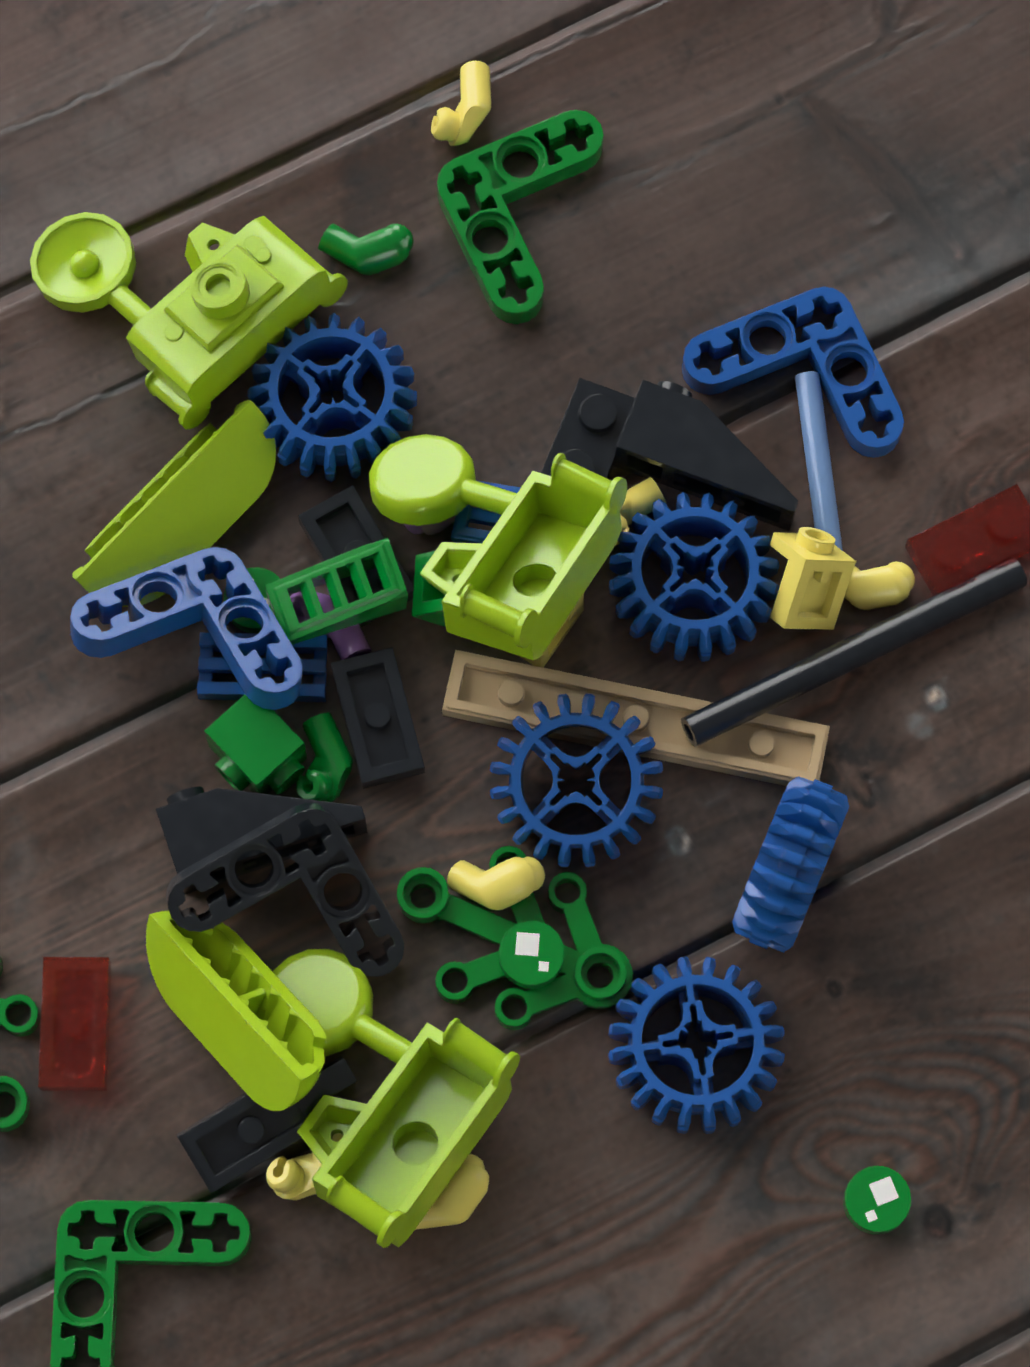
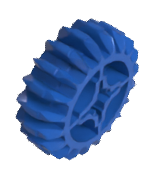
[248,312,417,482]
[609,492,779,662]
[490,694,663,867]
[732,776,849,953]
[608,957,785,1134]

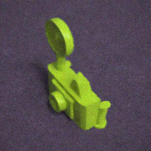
[30,212,348,429]
[369,434,627,661]
[273,949,520,1248]

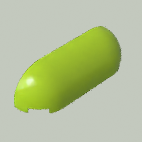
[72,400,276,607]
[146,911,326,1111]

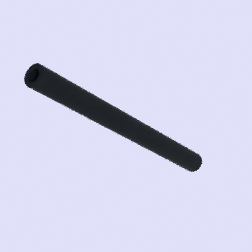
[681,558,1027,747]

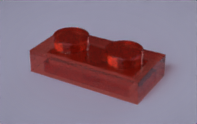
[905,484,1030,596]
[38,957,111,1091]

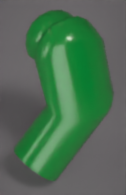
[318,223,414,276]
[296,712,353,802]

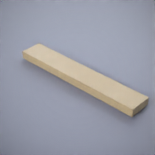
[442,650,830,786]

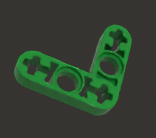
[437,110,604,324]
[50,1200,252,1367]

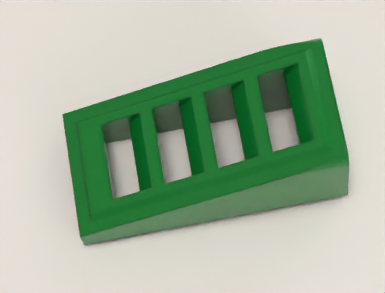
[265,538,408,645]

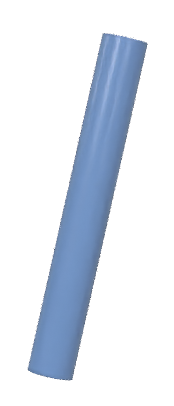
[795,371,843,551]

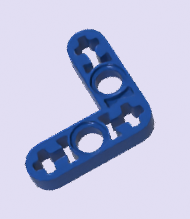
[682,287,904,458]
[70,547,303,710]

